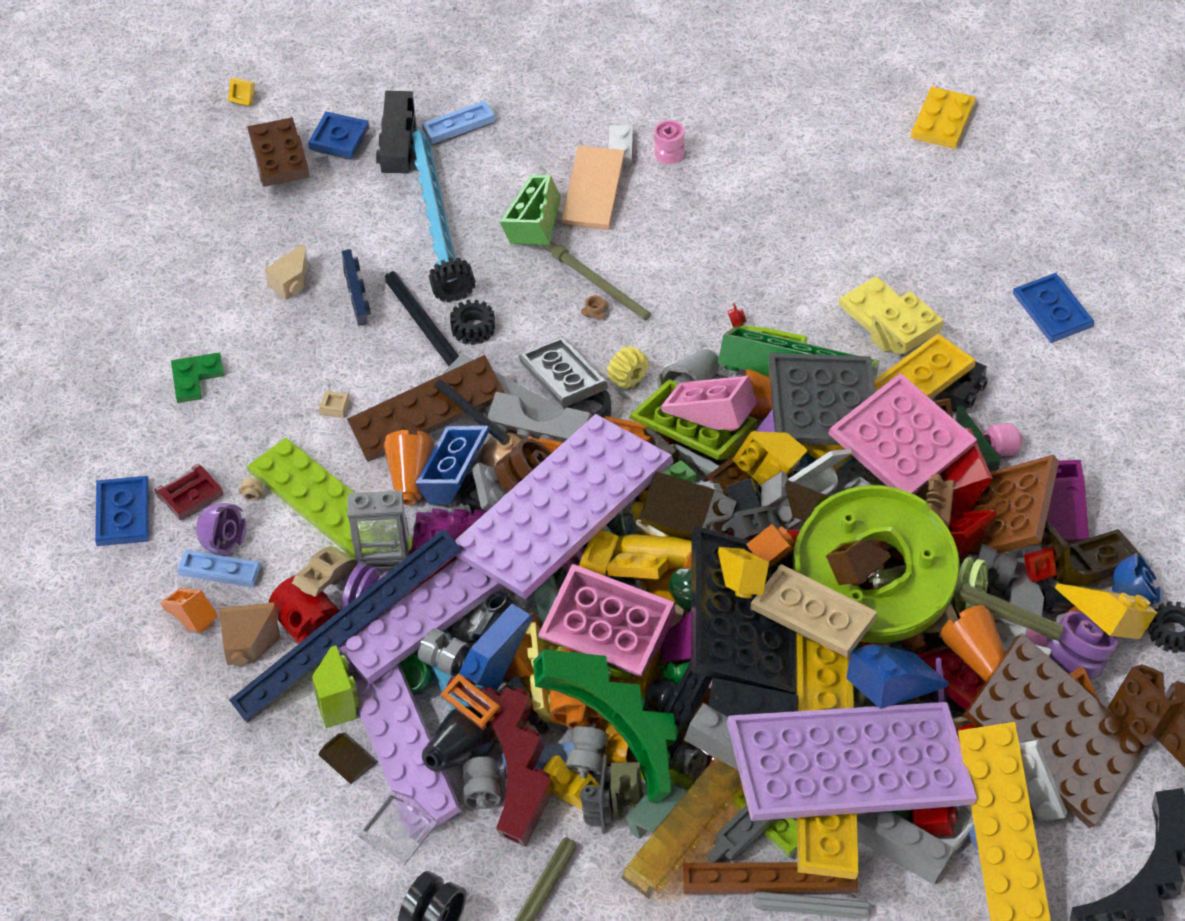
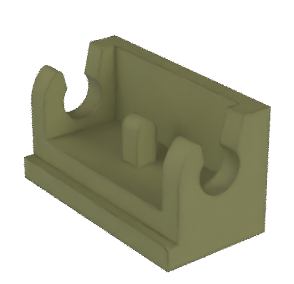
[611,762,643,819]

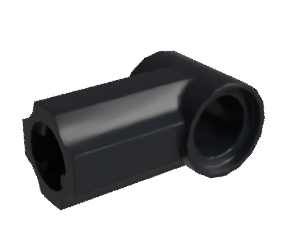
[471,591,512,643]

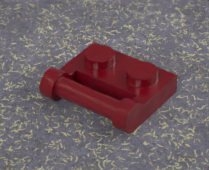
[154,463,223,520]

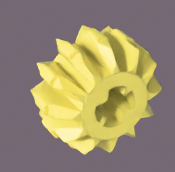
[606,345,649,390]

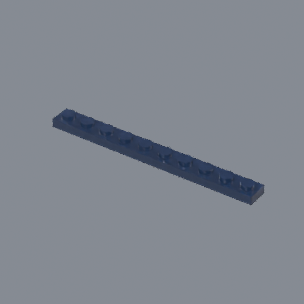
[229,528,462,722]

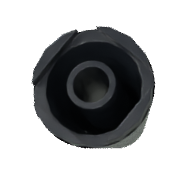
[422,707,494,772]

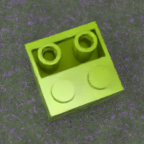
[312,646,360,728]

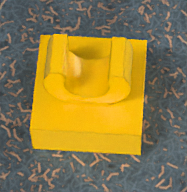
[228,77,255,106]

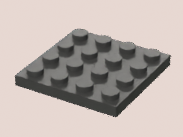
[768,353,875,445]

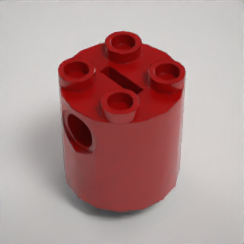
[268,575,340,644]

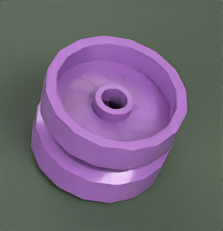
[1047,611,1119,679]

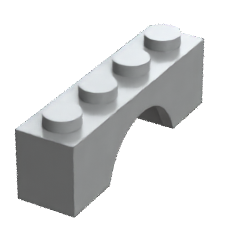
[487,392,593,442]

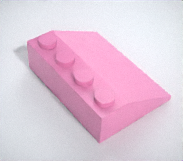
[538,564,676,677]

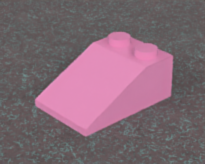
[661,376,757,431]

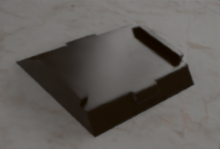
[318,732,378,784]

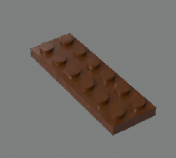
[347,355,505,462]

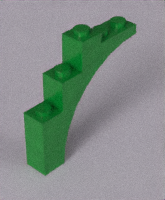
[533,649,678,803]

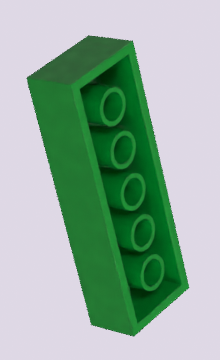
[718,327,880,380]

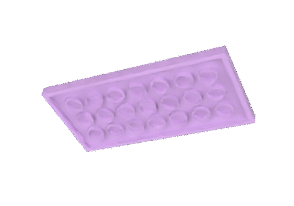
[455,414,673,599]
[727,702,977,821]

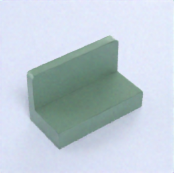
[627,784,687,839]

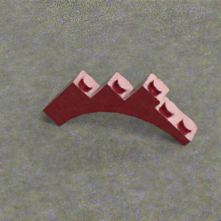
[446,677,556,847]

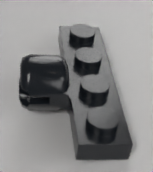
[647,661,713,765]

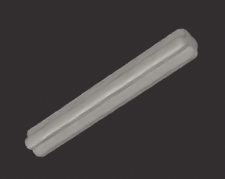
[754,891,870,919]

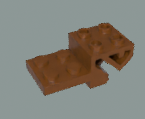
[247,117,310,187]
[1107,664,1185,768]

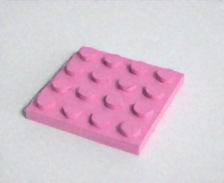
[828,373,977,495]

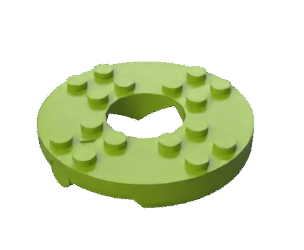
[792,485,959,643]

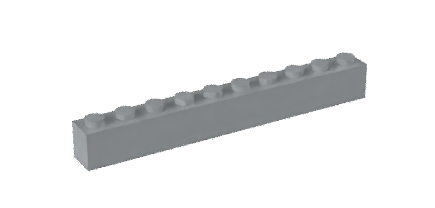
[684,703,954,884]

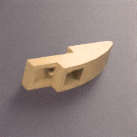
[292,546,357,597]

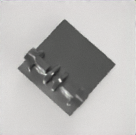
[580,755,612,834]

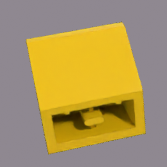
[732,431,807,486]

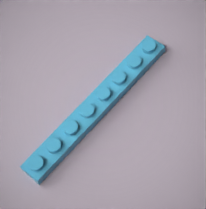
[411,130,457,281]

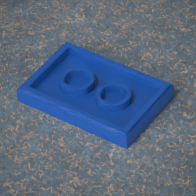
[1013,273,1095,343]
[95,476,149,546]

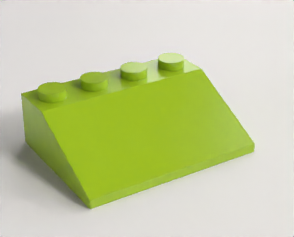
[629,379,757,460]

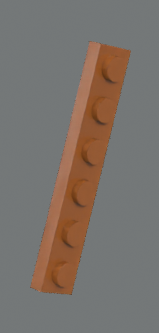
[683,862,858,894]

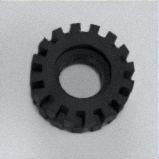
[429,258,476,303]
[450,299,495,345]
[1148,601,1185,653]

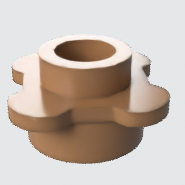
[581,295,609,320]

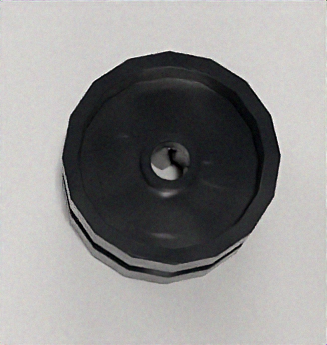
[398,871,466,921]

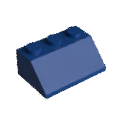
[415,426,491,504]

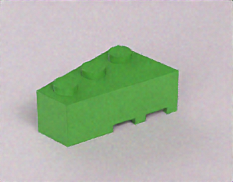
[499,174,561,245]

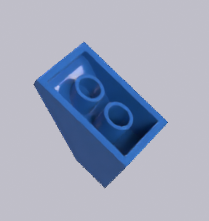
[846,644,948,709]

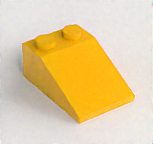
[1055,583,1157,639]

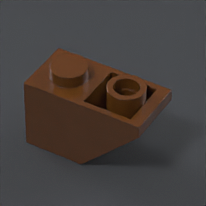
[826,540,891,586]

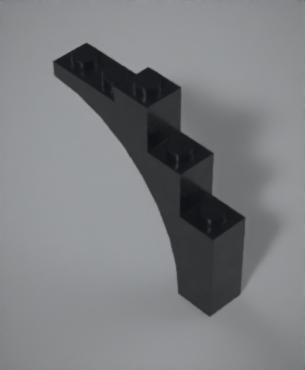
[1069,788,1185,921]

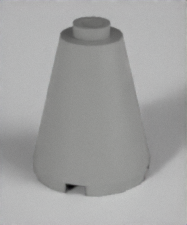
[657,349,720,389]

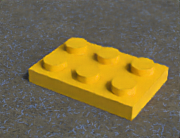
[911,86,976,149]

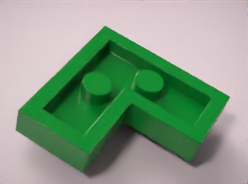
[171,352,224,403]

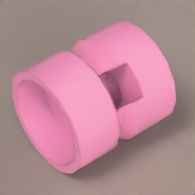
[654,120,685,164]

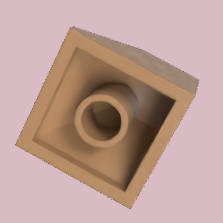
[219,602,280,666]

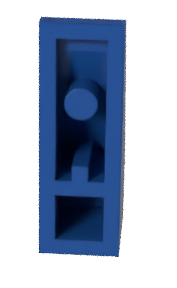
[459,604,533,690]

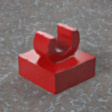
[1024,547,1057,583]

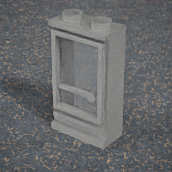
[348,490,410,572]

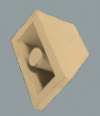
[265,244,308,300]

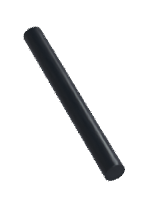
[434,379,510,445]

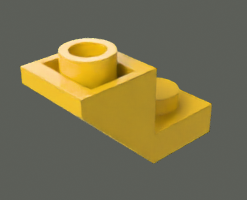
[542,755,600,810]

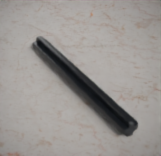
[385,271,459,366]

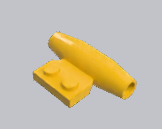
[607,534,691,579]

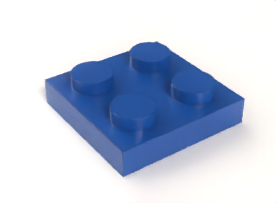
[308,111,369,159]

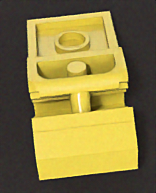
[839,276,944,354]

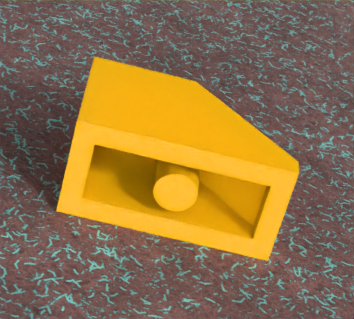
[718,547,769,598]

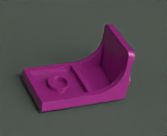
[409,508,487,555]

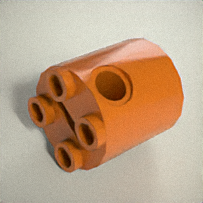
[549,648,604,730]

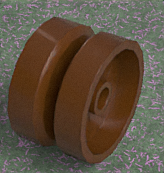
[495,438,551,493]

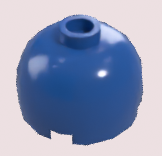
[1112,553,1163,606]

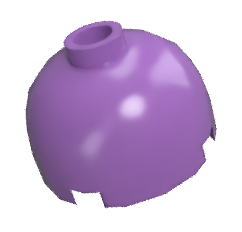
[196,503,247,556]

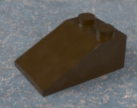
[639,471,736,541]

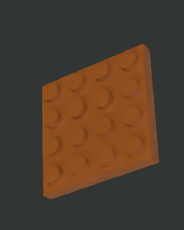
[960,454,1059,563]

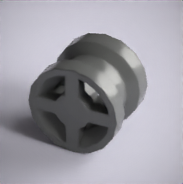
[672,743,708,778]

